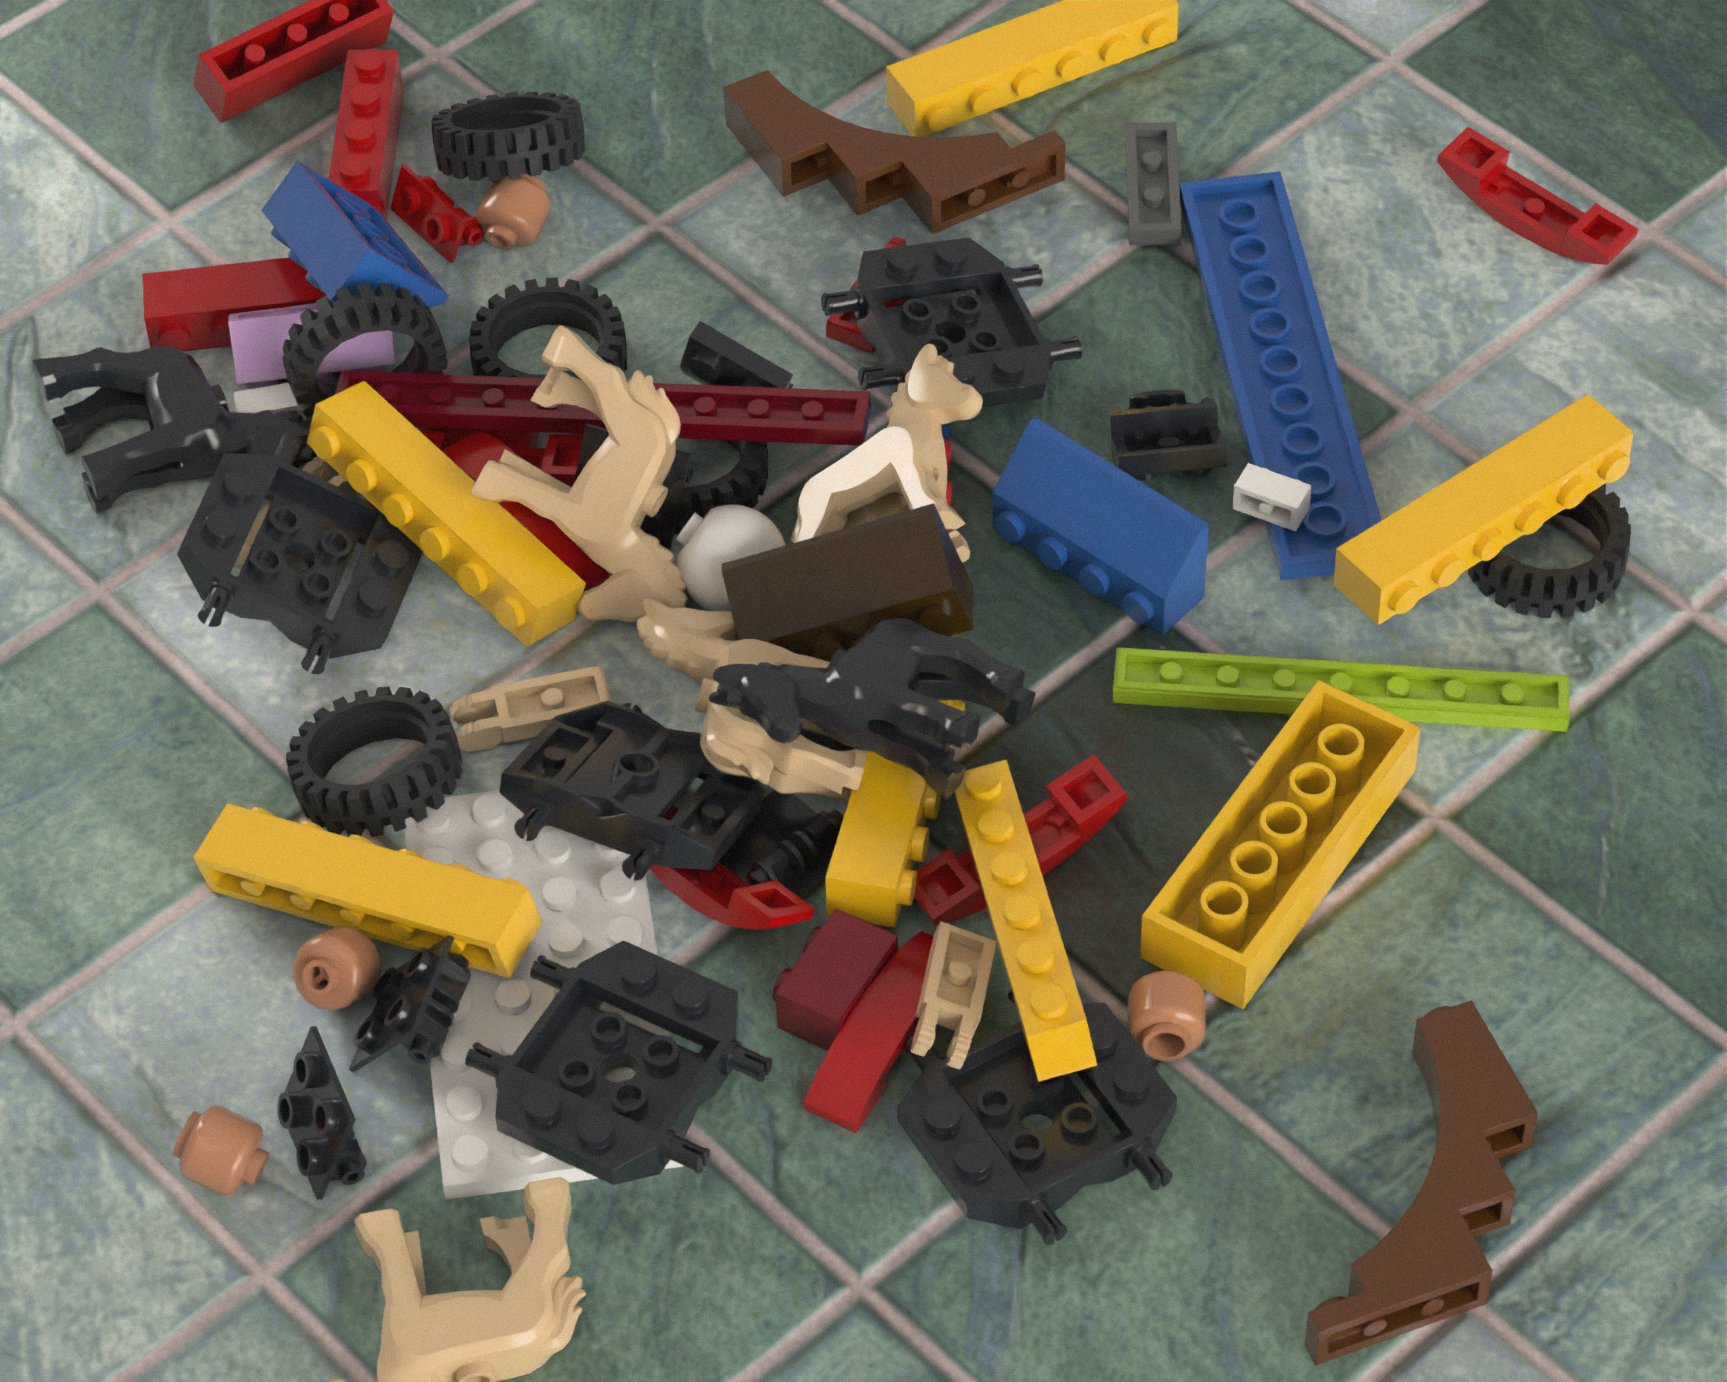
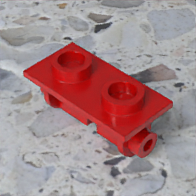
[390,165,484,263]

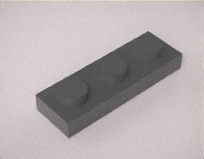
[1125,122,1181,245]

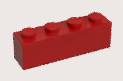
[193,0,394,124]
[328,49,404,220]
[142,257,327,351]

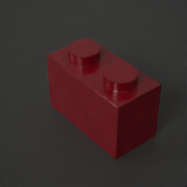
[772,908,898,1051]

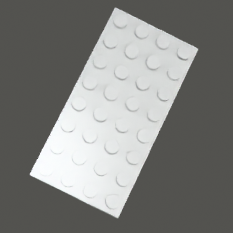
[404,790,686,1200]

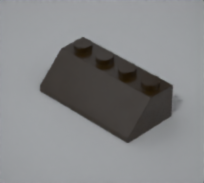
[722,503,973,662]

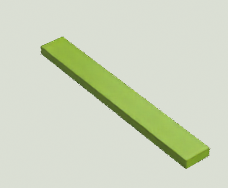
[1113,647,1569,732]

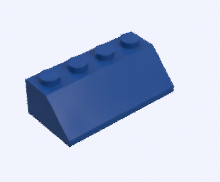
[261,160,449,308]
[993,417,1208,636]

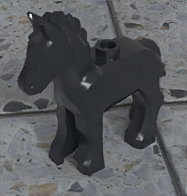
[32,346,317,514]
[709,618,1036,800]

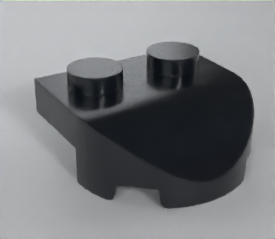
[680,321,793,388]
[1110,390,1227,480]

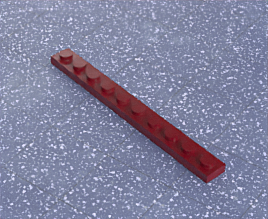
[334,370,872,446]

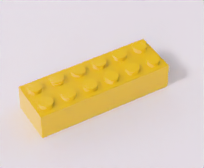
[1140,680,1420,1009]

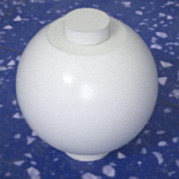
[675,505,786,612]

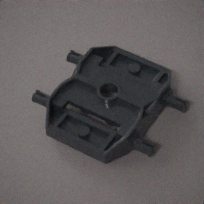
[821,237,1082,407]
[177,433,423,675]
[499,701,764,881]
[465,940,772,1185]
[897,990,1177,1245]

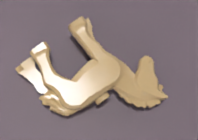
[471,325,688,623]
[790,344,983,563]
[637,598,867,804]
[326,1177,586,1382]

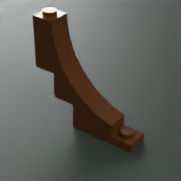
[723,70,1065,235]
[1305,1000,1538,1365]

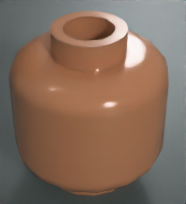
[476,174,551,250]
[293,927,381,1011]
[1127,970,1206,1061]
[173,1105,270,1196]

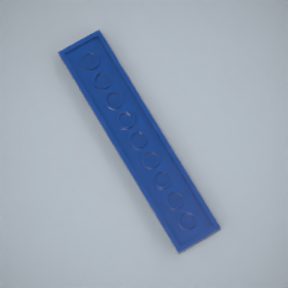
[1179,171,1382,580]

